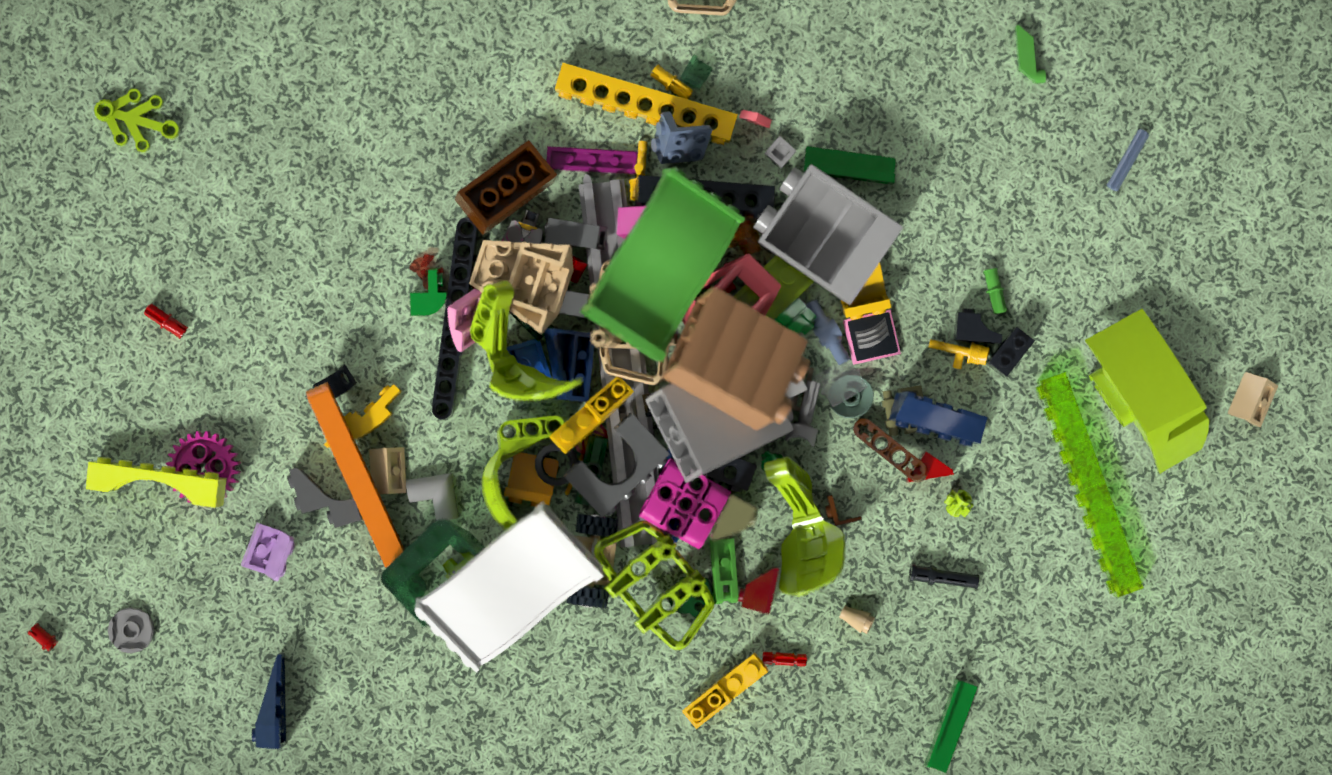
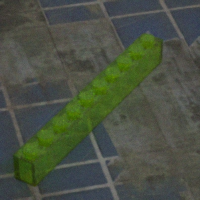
[1035,372,1144,598]

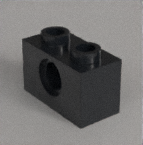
[986,327,1035,378]
[705,458,758,494]

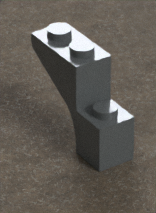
[287,468,363,528]

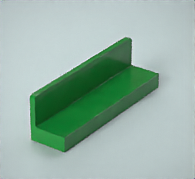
[803,146,896,185]
[924,678,977,773]

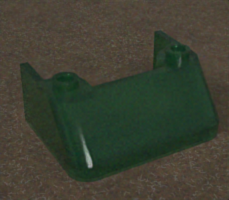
[381,518,485,627]

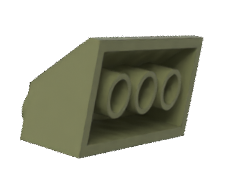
[709,495,758,540]

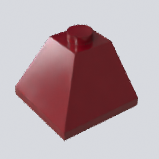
[738,567,779,614]

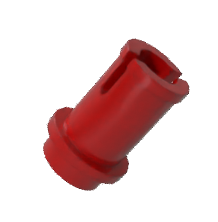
[28,623,58,652]

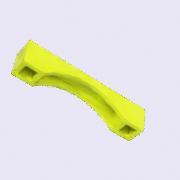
[86,457,226,508]

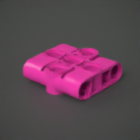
[639,458,731,550]

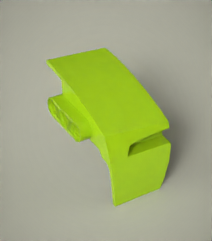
[1085,309,1209,474]

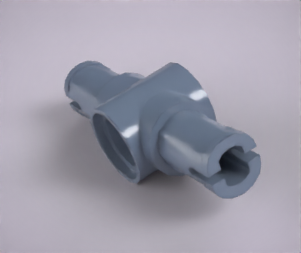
[806,300,850,366]

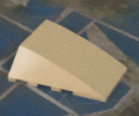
[469,240,573,334]

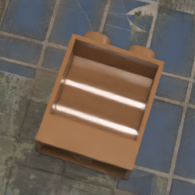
[662,287,810,430]

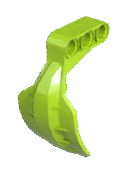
[470,281,582,400]
[482,416,565,531]
[764,457,846,596]

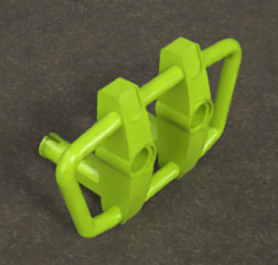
[594,520,715,650]

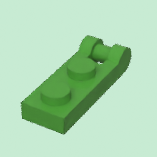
[710,538,739,604]

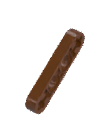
[853,419,928,482]

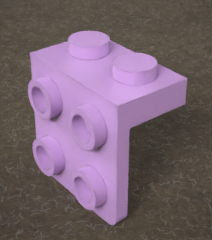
[241,522,295,581]

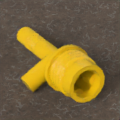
[629,141,647,201]
[928,339,990,369]

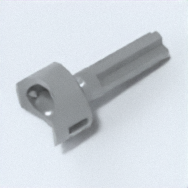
[784,380,821,447]

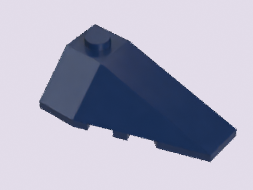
[252,653,286,749]

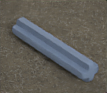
[1107,129,1149,191]

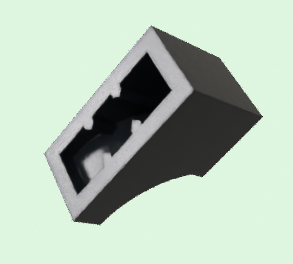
[954,308,1002,344]

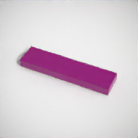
[546,146,638,175]

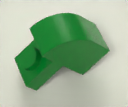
[410,268,448,316]

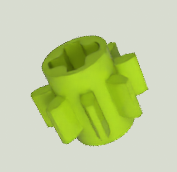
[944,490,974,517]

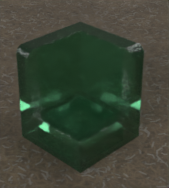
[680,54,712,92]

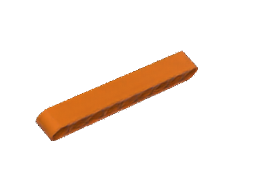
[306,382,412,576]

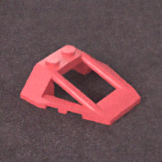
[681,253,781,324]

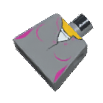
[501,210,544,244]

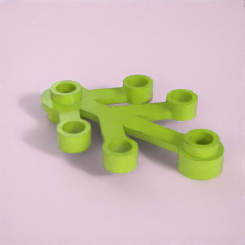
[94,89,180,153]

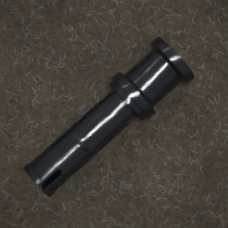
[908,562,979,589]

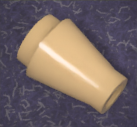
[839,605,875,634]

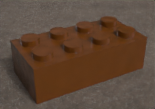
[455,140,557,235]

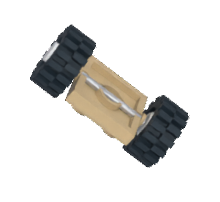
[566,514,619,608]

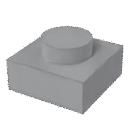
[764,136,797,169]

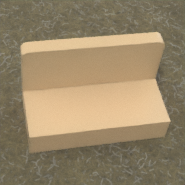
[1228,372,1278,427]
[369,447,406,494]

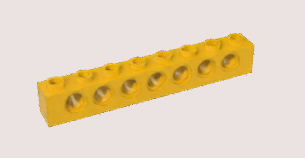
[555,63,738,145]

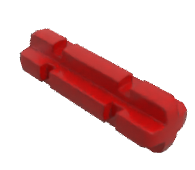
[762,652,807,667]

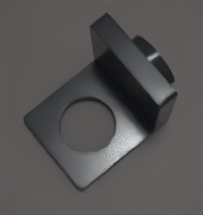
[312,364,357,398]

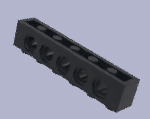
[635,175,775,220]

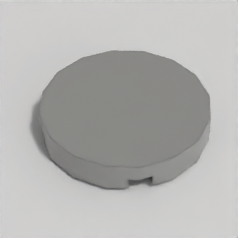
[108,607,155,654]

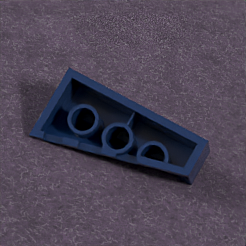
[889,391,988,447]

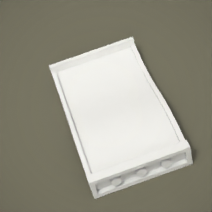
[415,502,603,672]

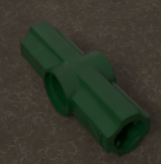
[574,435,608,506]

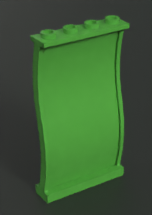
[580,167,745,362]

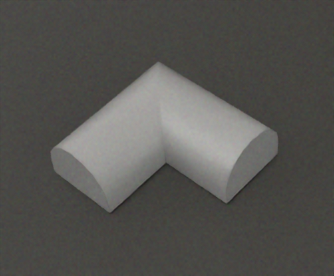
[406,473,459,522]

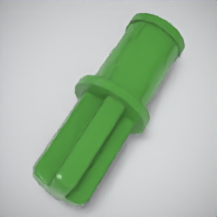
[983,268,1007,314]

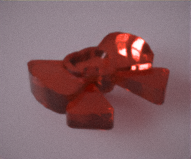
[409,254,444,289]

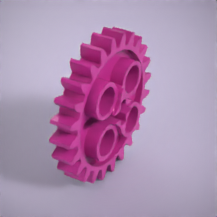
[166,431,241,503]

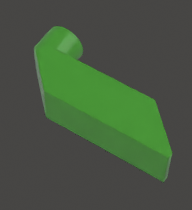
[1015,25,1046,84]

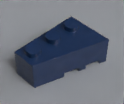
[544,328,594,402]

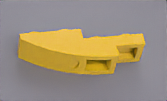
[550,377,634,454]
[324,384,402,448]
[682,652,769,729]

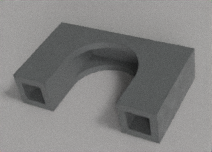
[544,218,608,318]
[563,413,669,518]

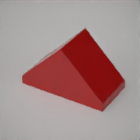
[906,451,954,482]

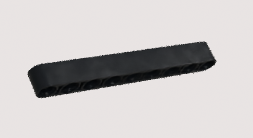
[432,218,478,420]

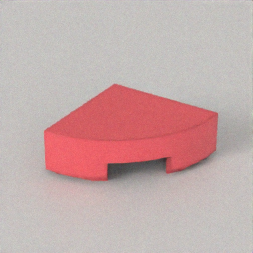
[739,110,772,128]

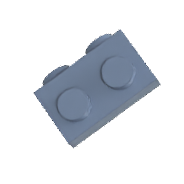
[651,112,712,164]

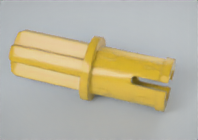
[650,64,693,99]

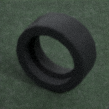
[535,443,578,486]

